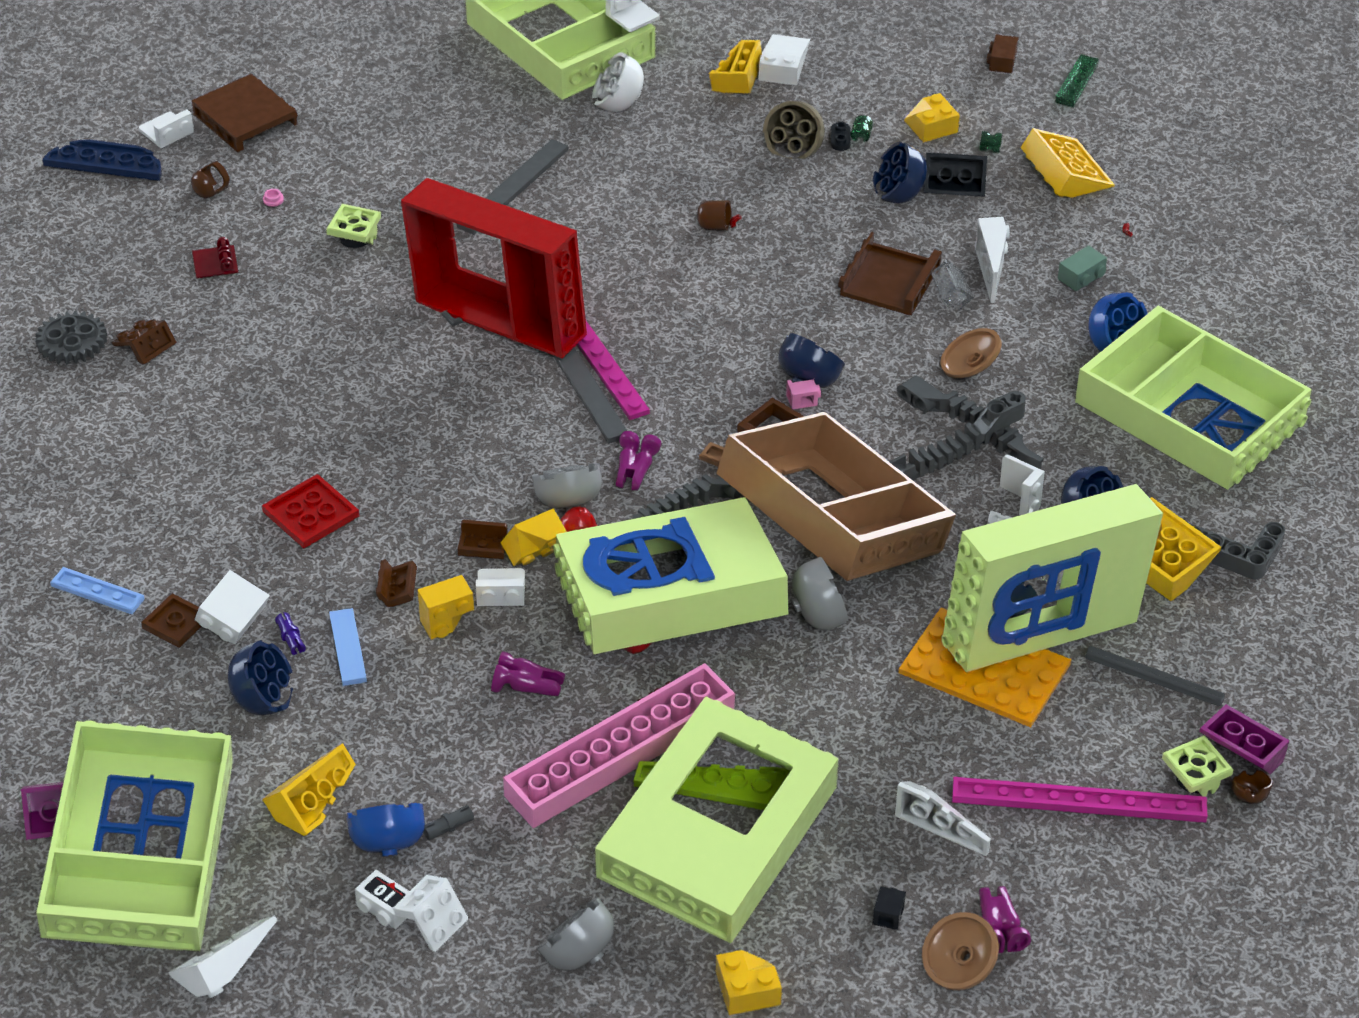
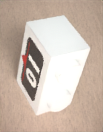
[355,870,410,929]

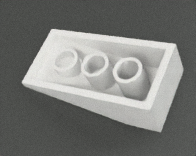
[759,34,810,85]
[975,217,1010,303]

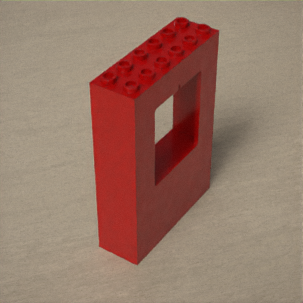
[401,178,587,359]

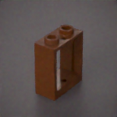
[737,397,805,433]

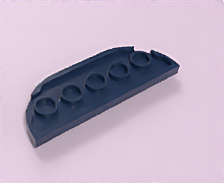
[42,140,162,181]

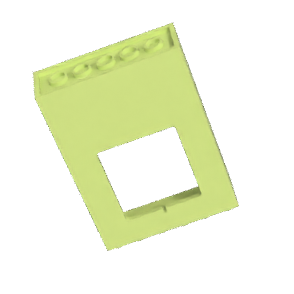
[466,0,655,100]
[595,696,838,943]

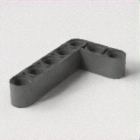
[1187,522,1285,580]

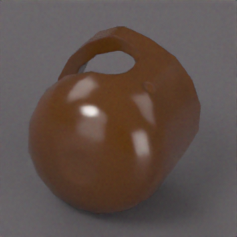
[191,161,230,198]
[697,200,732,230]

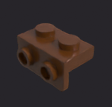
[457,520,508,559]
[376,559,417,607]

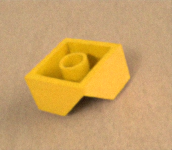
[904,93,960,143]
[501,508,567,566]
[417,575,474,639]
[716,950,782,1015]

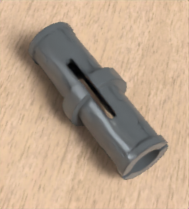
[423,805,474,841]

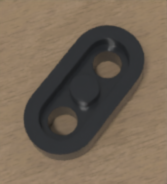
[831,121,851,151]

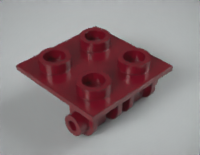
[192,237,239,278]

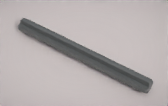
[1085,646,1225,706]

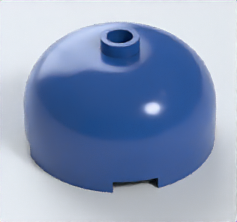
[1088,292,1148,352]
[346,803,425,857]

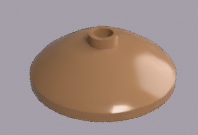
[940,328,1002,378]
[922,912,999,990]

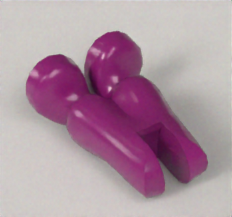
[616,431,662,491]
[491,651,565,696]
[979,886,1031,953]

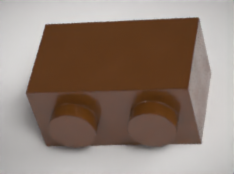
[986,34,1019,74]

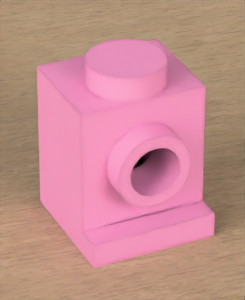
[786,379,821,409]

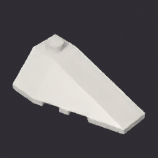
[895,781,991,856]
[169,916,277,998]

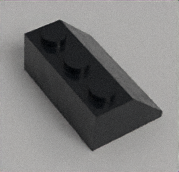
[924,152,988,197]

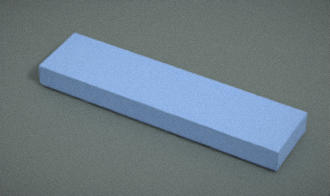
[50,567,145,614]
[329,608,367,686]

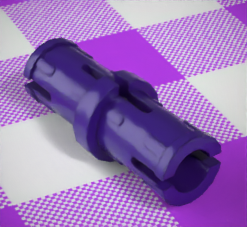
[275,612,306,655]

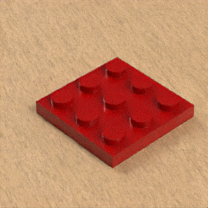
[262,474,360,549]

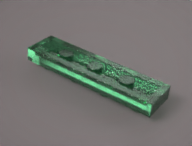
[1055,54,1099,108]

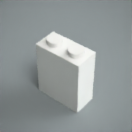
[195,570,270,644]

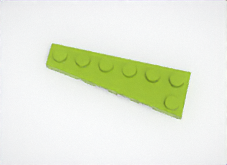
[633,761,791,810]

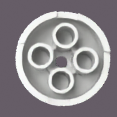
[592,52,644,112]

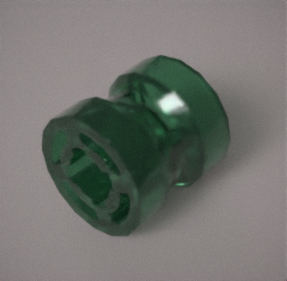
[850,115,873,142]
[980,131,1002,153]

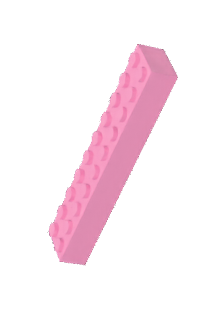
[503,663,735,828]

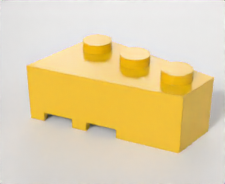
[709,40,762,93]

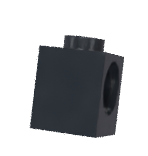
[872,886,906,930]

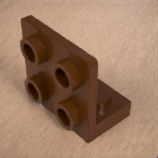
[111,319,177,364]

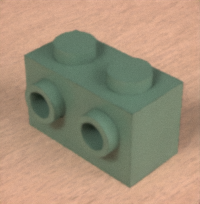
[1058,245,1107,291]

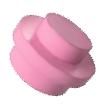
[263,189,284,207]

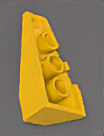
[262,743,356,836]

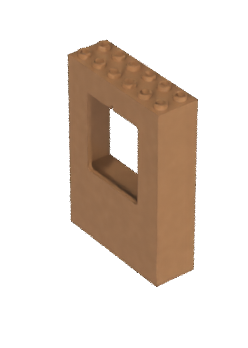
[716,412,956,581]

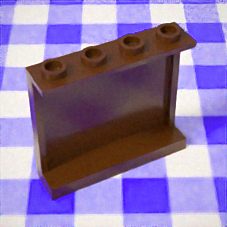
[191,74,298,152]
[838,232,942,316]

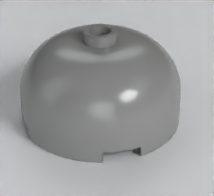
[532,463,602,511]
[791,557,848,630]
[537,897,614,971]

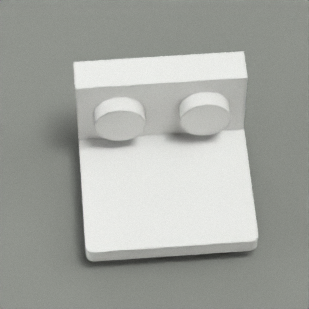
[606,0,660,32]
[393,875,468,952]

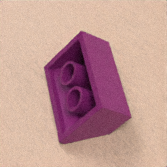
[1199,704,1290,774]
[21,782,64,840]

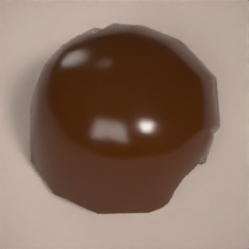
[1231,770,1273,804]

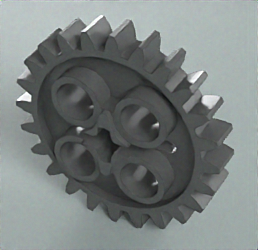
[35,310,107,365]

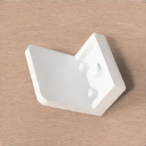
[139,110,194,148]
[1000,455,1045,515]
[476,568,525,606]

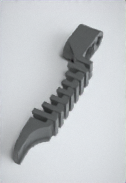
[897,376,1044,470]
[889,391,1026,481]
[633,474,742,519]

